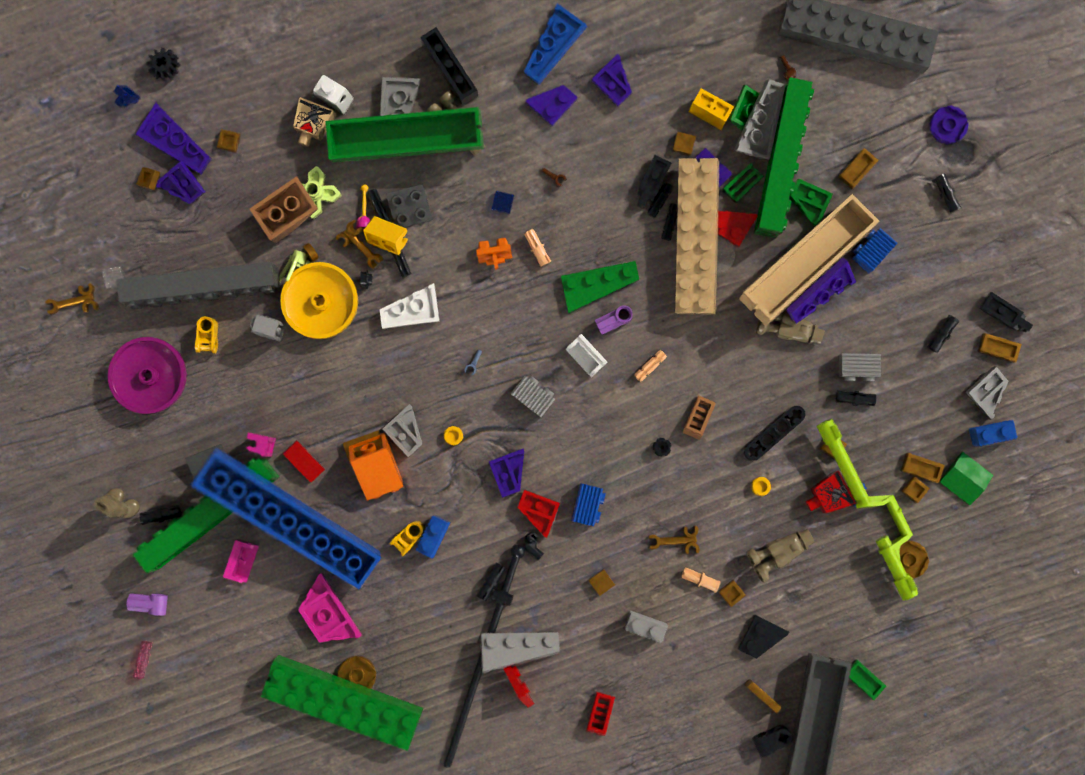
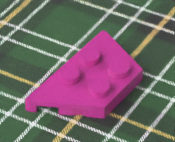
[298,573,362,642]

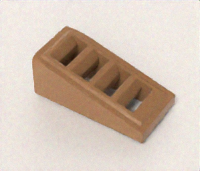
[683,395,716,440]

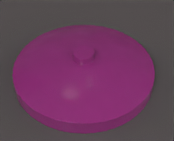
[108,337,187,414]

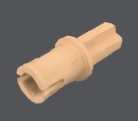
[525,229,551,267]
[681,567,720,593]

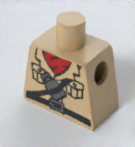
[293,97,336,147]

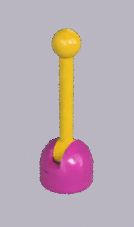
[356,184,371,231]

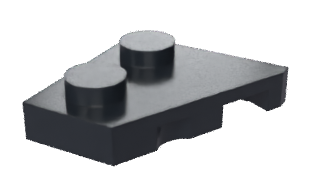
[738,615,789,659]

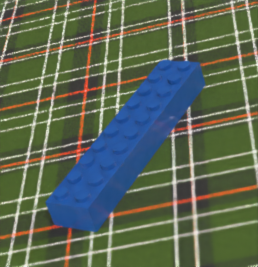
[191,447,381,589]

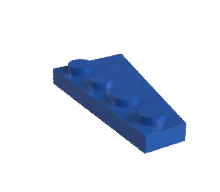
[524,3,587,85]

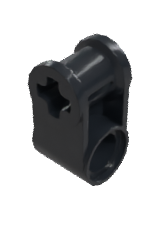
[752,725,792,757]

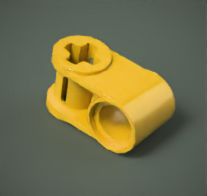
[195,316,218,354]
[389,521,425,557]

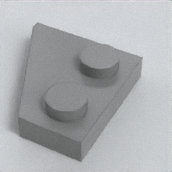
[383,404,423,457]

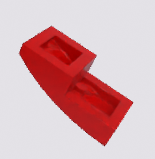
[283,440,325,483]

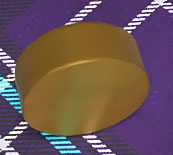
[302,243,319,262]

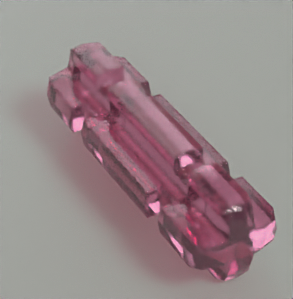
[133,641,152,679]

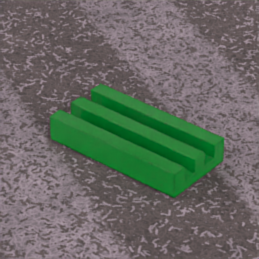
[723,163,764,203]

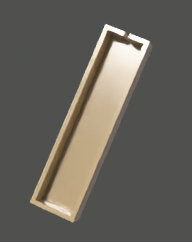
[675,158,719,315]
[739,194,879,326]

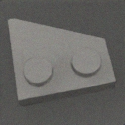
[966,367,1008,420]

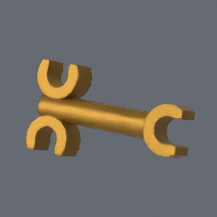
[336,220,383,269]
[45,283,99,314]
[649,526,700,554]

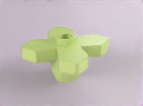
[302,166,342,219]

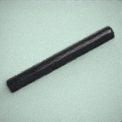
[367,189,411,277]

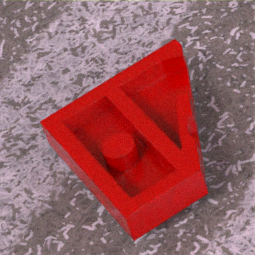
[718,211,758,248]
[517,490,560,538]
[503,665,534,708]

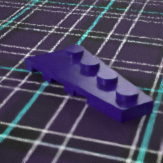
[136,103,211,175]
[786,257,856,324]

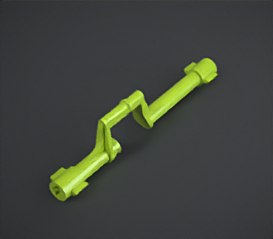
[816,418,919,601]

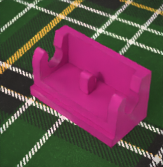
[246,433,276,457]
[223,539,259,583]

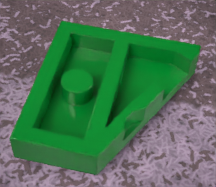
[790,178,833,227]

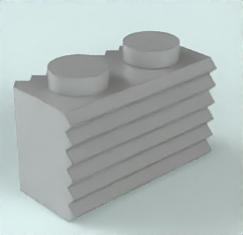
[250,314,286,342]
[839,353,881,382]
[511,375,555,418]
[624,611,668,643]

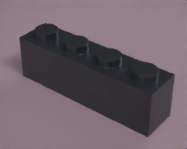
[420,27,478,106]

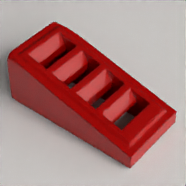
[586,692,615,736]

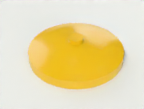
[280,262,358,339]

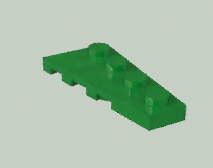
[561,261,639,314]

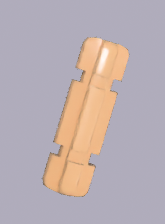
[634,350,667,382]

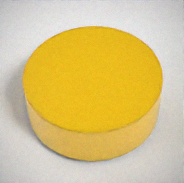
[444,426,463,445]
[751,477,771,496]

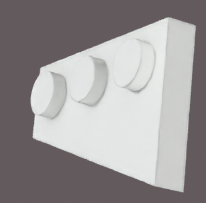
[380,283,440,329]

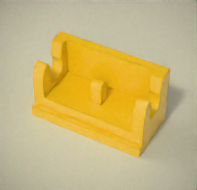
[688,88,734,130]
[363,216,408,255]

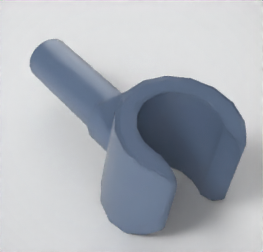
[464,350,482,376]

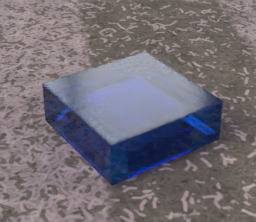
[492,191,514,214]

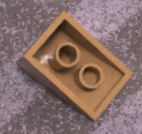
[250,176,318,243]

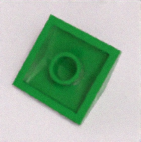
[729,85,760,130]
[939,451,993,505]

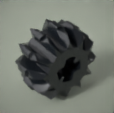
[146,48,180,81]

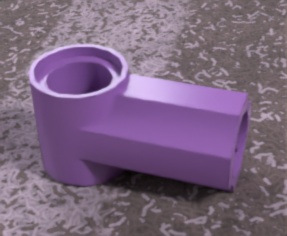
[595,305,633,335]
[126,593,168,615]

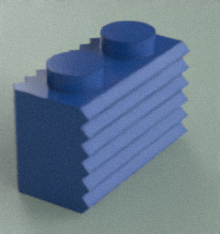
[852,228,897,273]
[969,420,1017,447]
[571,483,606,526]
[416,515,450,558]

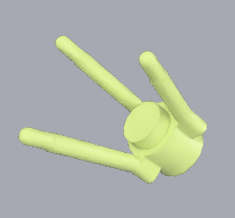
[279,250,310,282]

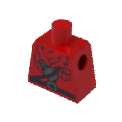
[805,470,856,513]

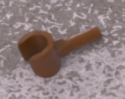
[780,55,797,81]
[541,167,567,187]

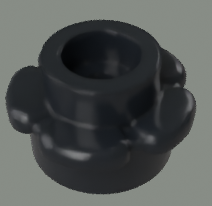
[360,270,372,289]
[652,438,671,457]

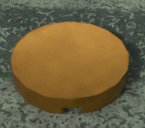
[900,540,929,579]
[338,656,376,689]

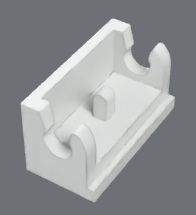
[566,334,607,377]

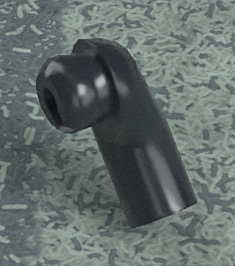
[524,532,544,561]

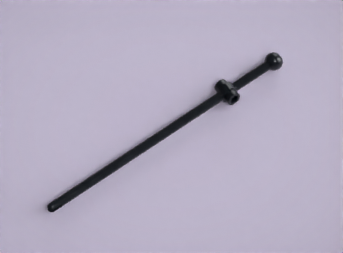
[444,545,525,768]

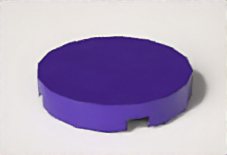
[929,105,969,144]

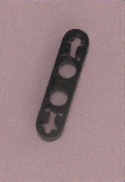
[744,406,806,461]

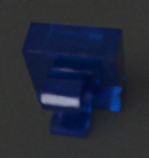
[113,85,141,108]

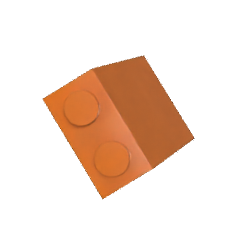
[349,432,403,500]

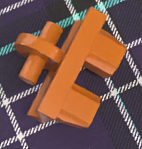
[476,238,512,270]

